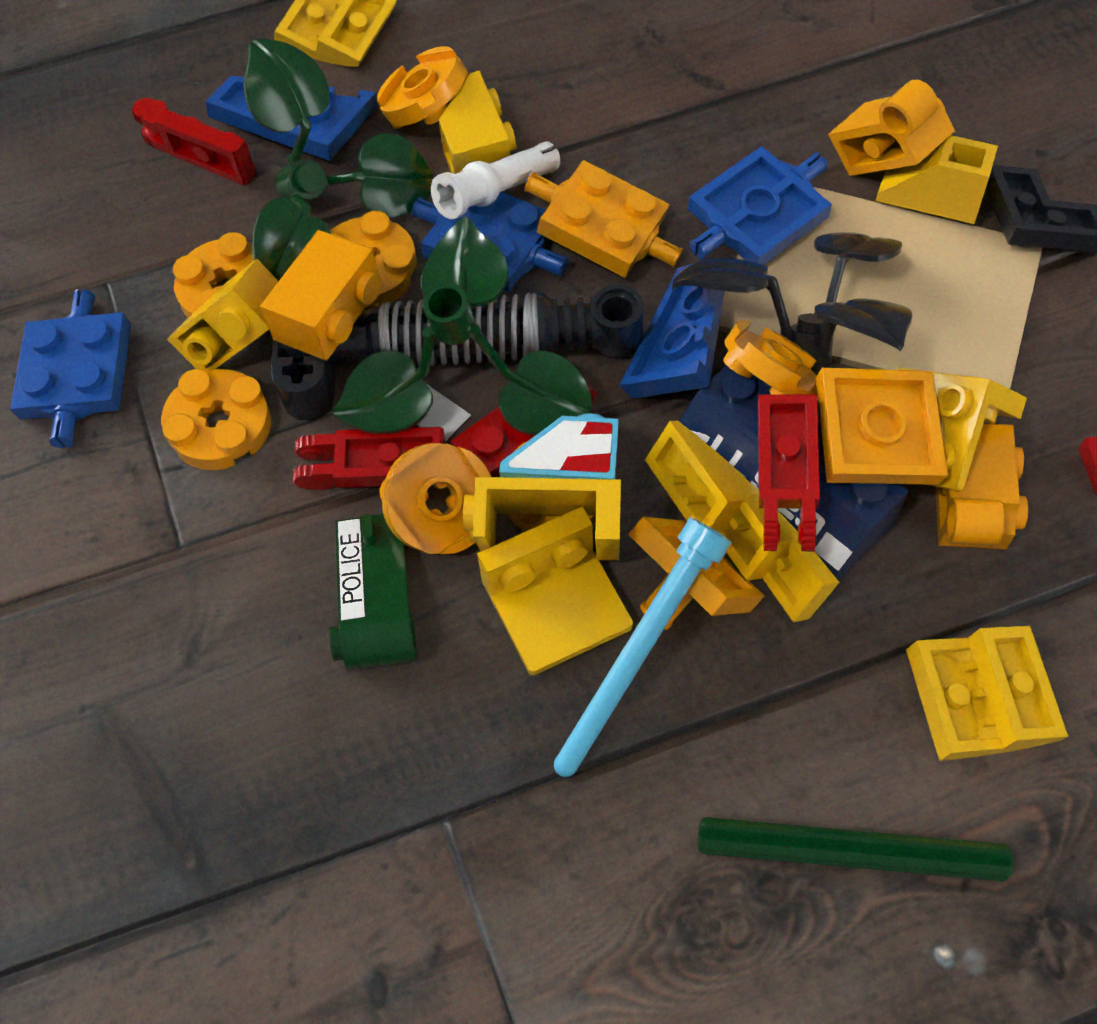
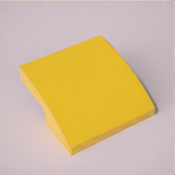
[274,0,397,67]
[906,626,1068,761]

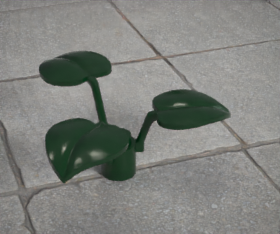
[243,39,433,281]
[332,216,592,435]

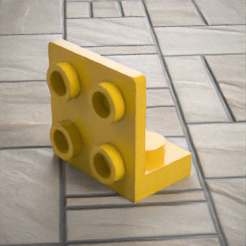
[897,367,1027,492]
[477,506,633,676]

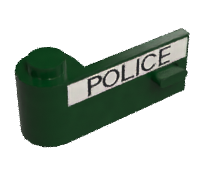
[329,514,418,671]

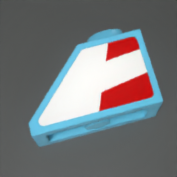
[499,413,619,479]

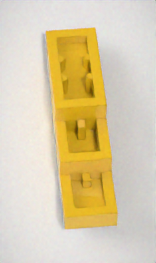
[645,421,840,622]

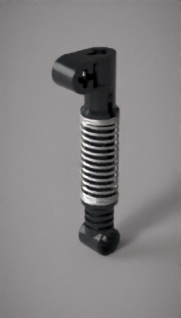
[271,284,644,421]

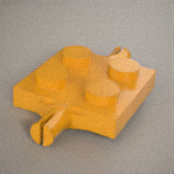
[524,160,683,278]

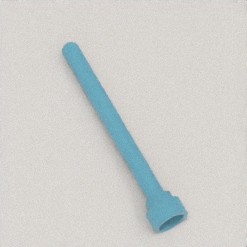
[554,517,732,777]

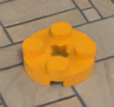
[377,46,470,129]
[330,211,417,308]
[172,232,253,318]
[723,319,818,400]
[161,369,272,470]
[380,443,491,554]

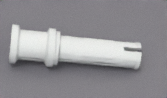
[431,141,560,219]

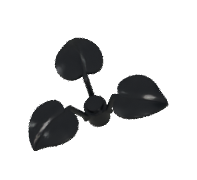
[672,232,912,375]

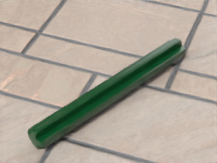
[697,817,1013,881]

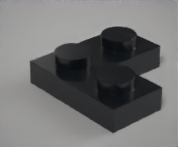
[986,165,1097,252]

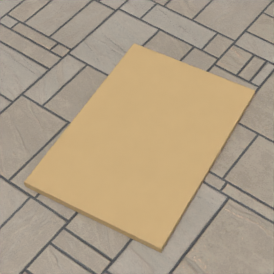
[718,187,1043,389]

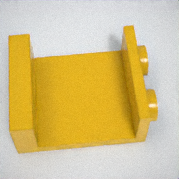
[463,477,621,561]

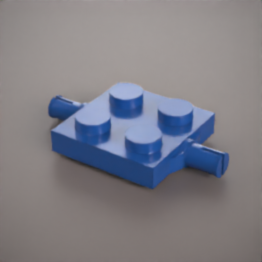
[688,146,832,265]
[412,192,569,293]
[10,289,131,449]

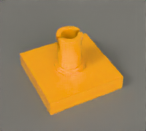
[815,368,948,485]
[628,517,765,630]

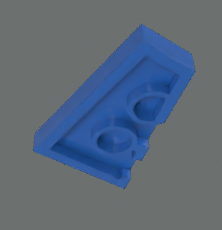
[205,75,377,161]
[619,264,724,399]

